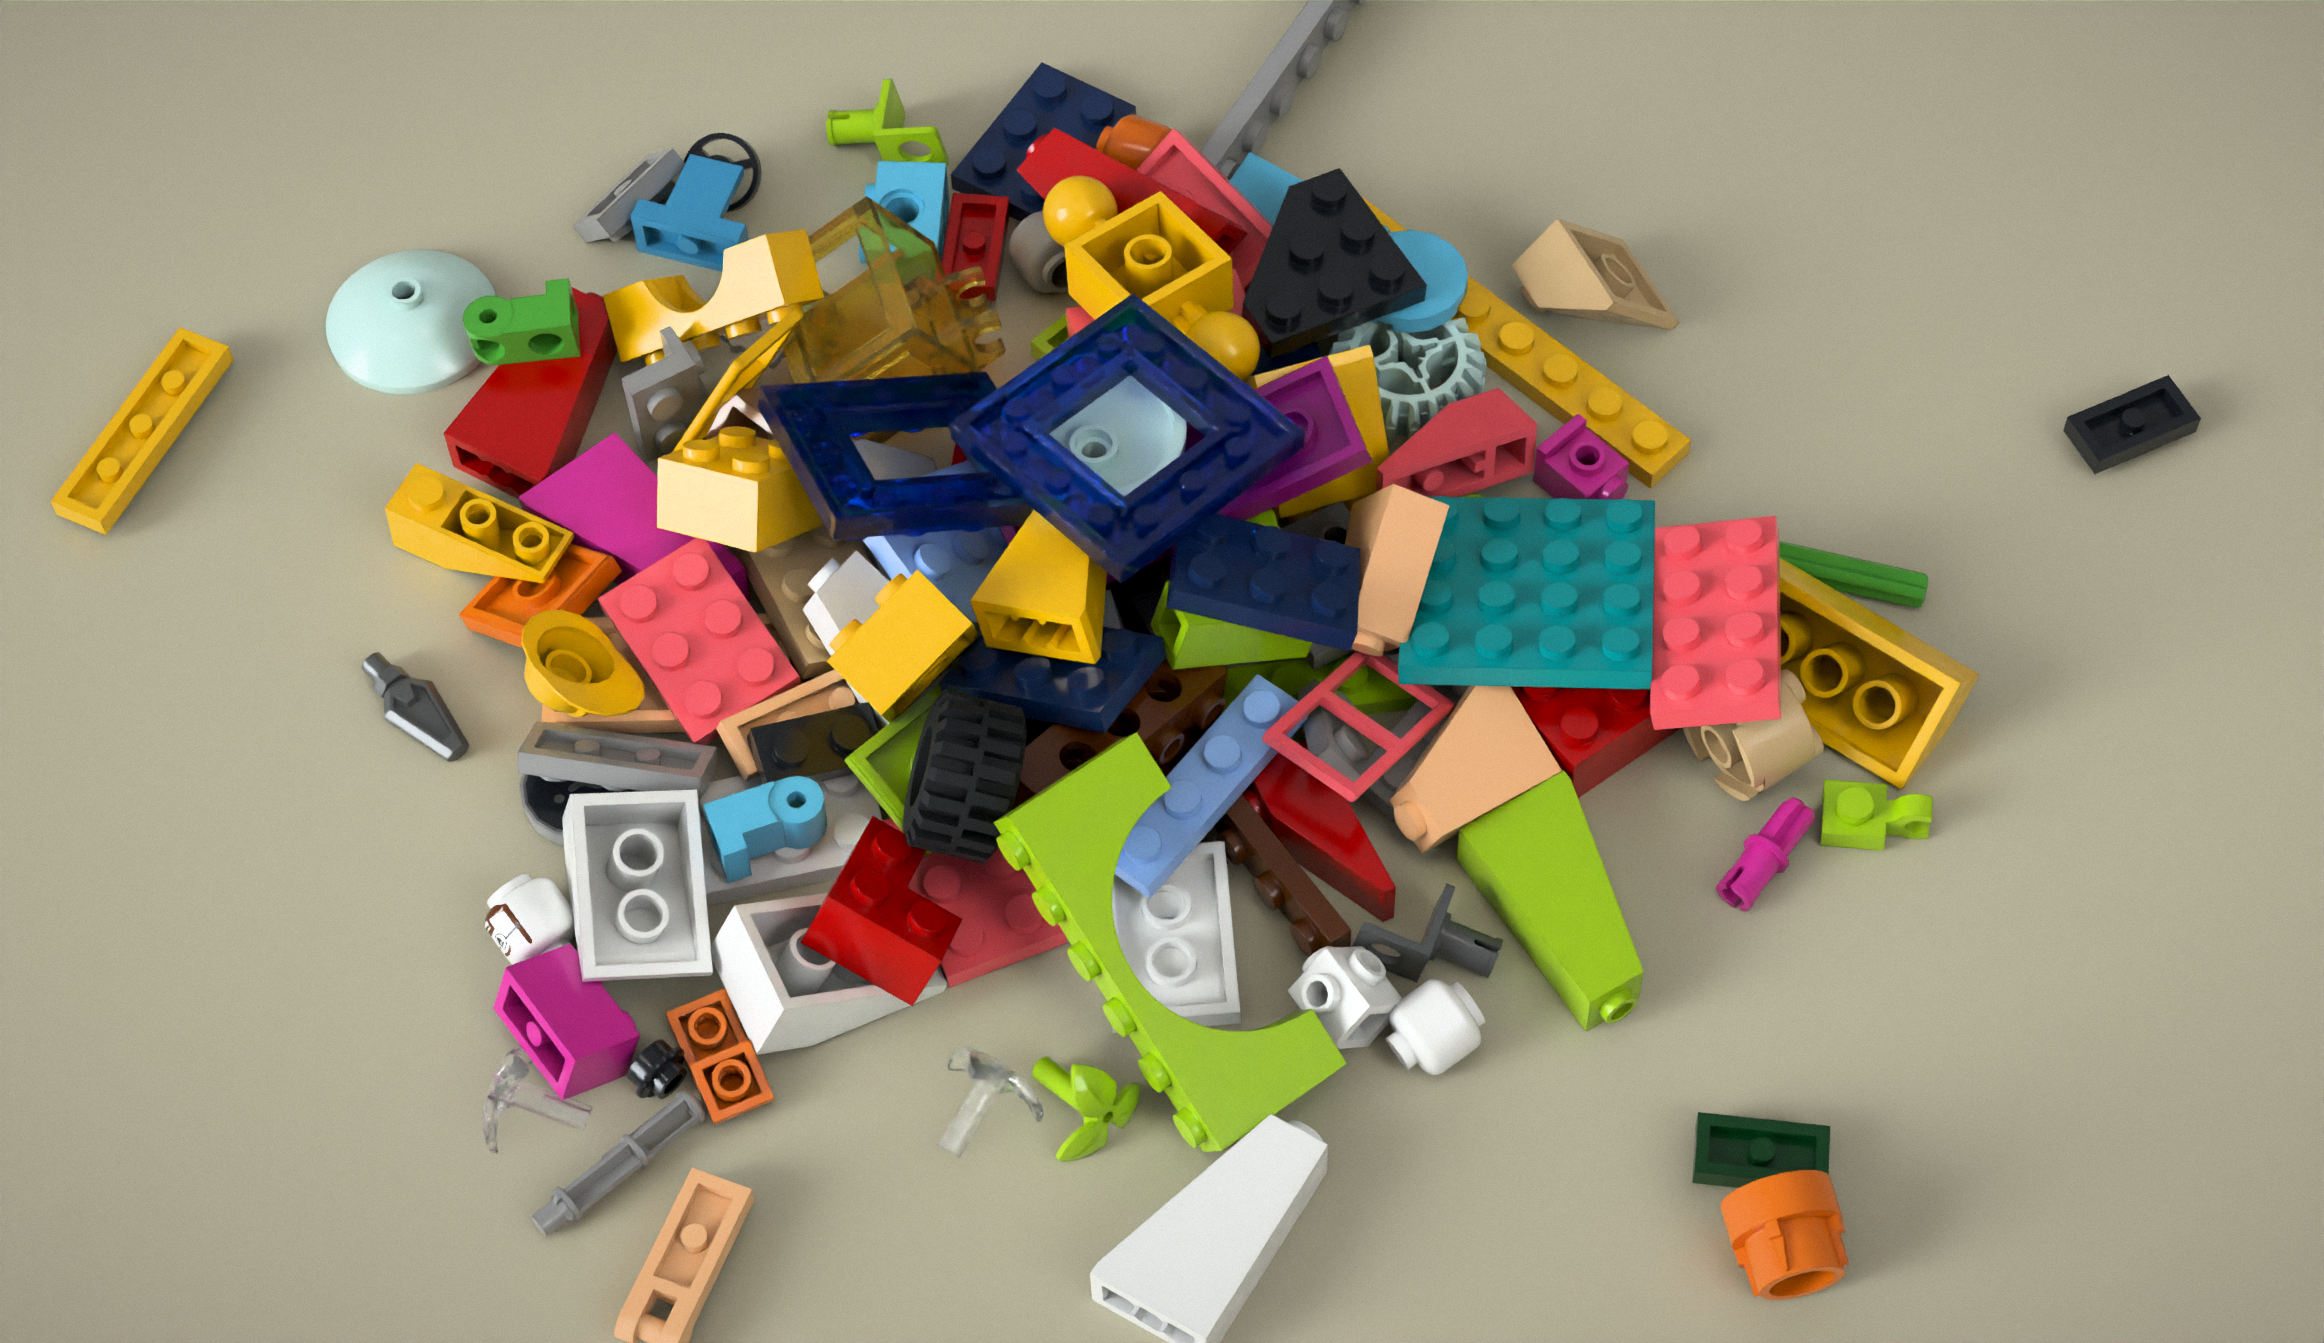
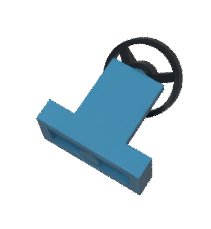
[631,133,762,272]

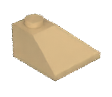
[1511,218,1679,330]

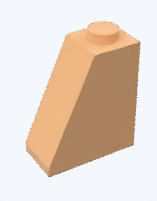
[1345,484,1450,656]
[1389,686,1562,854]

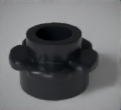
[627,1039,687,1099]

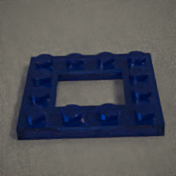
[950,293,1305,584]
[757,372,1063,541]

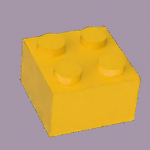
[657,426,829,553]
[827,569,980,723]

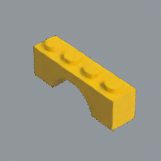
[603,229,824,366]

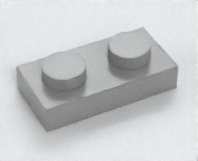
[573,148,685,243]
[1297,678,1368,782]

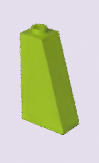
[1456,770,1644,1031]

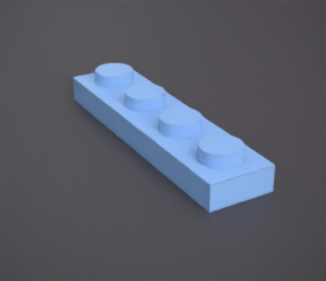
[1115,674,1308,899]

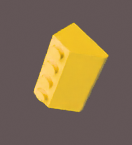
[1780,558,1980,789]

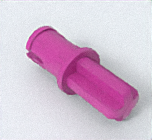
[1716,797,1815,911]

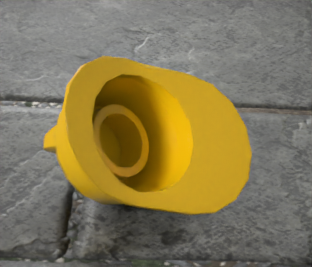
[521,610,644,717]

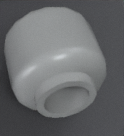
[1009,210,1068,295]

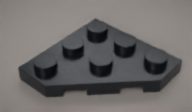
[1242,168,1427,359]

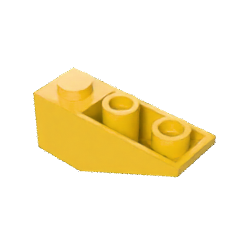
[385,463,574,583]

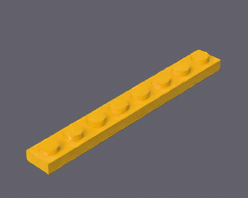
[1360,195,1691,489]

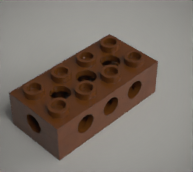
[1012,658,1228,810]

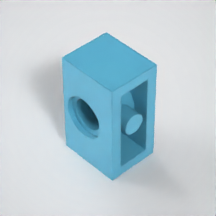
[859,161,950,289]

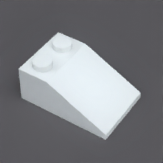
[562,789,713,982]
[711,893,948,1055]

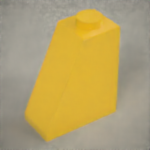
[970,502,1108,664]

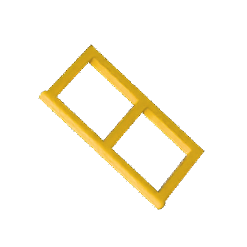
[672,309,803,452]

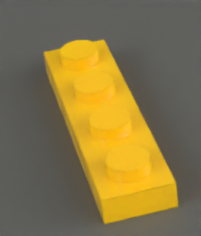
[51,327,234,535]

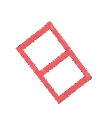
[1262,651,1455,802]

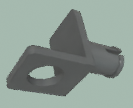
[1352,883,1503,983]

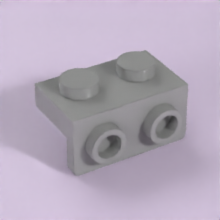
[621,326,710,463]

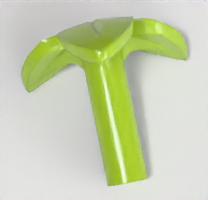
[1032,1056,1141,1162]

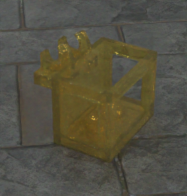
[782,196,1006,444]

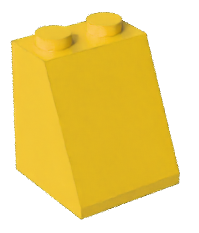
[1234,345,1389,524]

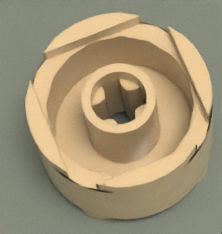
[1683,669,1824,801]

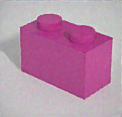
[493,943,640,1101]

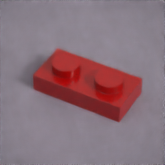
[938,193,1010,301]

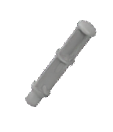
[530,1090,705,1237]

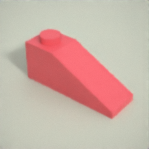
[1376,388,1537,497]

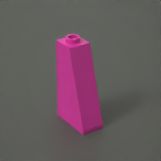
[518,432,751,601]

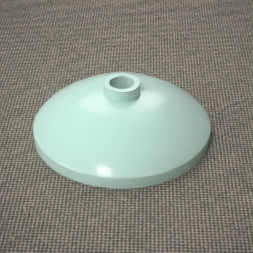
[326,249,496,395]
[1001,357,1187,509]

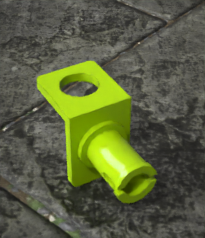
[826,79,949,167]

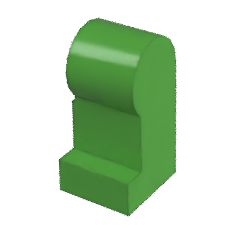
[462,278,580,365]

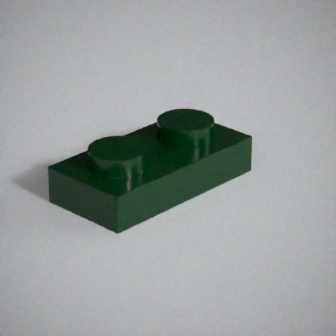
[1692,1112,1830,1188]

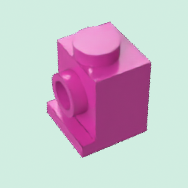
[1533,414,1629,500]

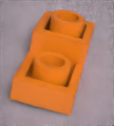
[665,988,774,1126]

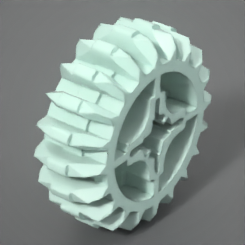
[1330,317,1487,445]

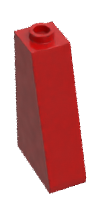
[1016,128,1248,255]
[443,287,617,499]

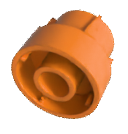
[1720,1170,1849,1300]

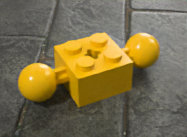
[1043,175,1260,389]

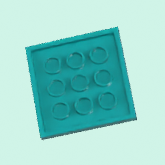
[1398,496,1655,689]

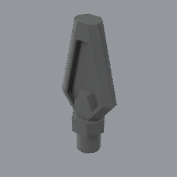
[362,652,470,762]

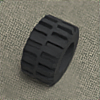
[903,689,1026,863]

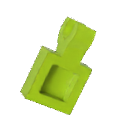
[1820,779,1933,851]

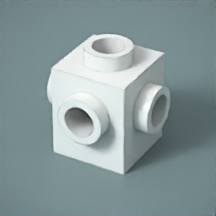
[1288,946,1402,1049]

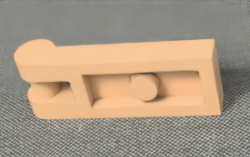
[614,1167,755,1343]

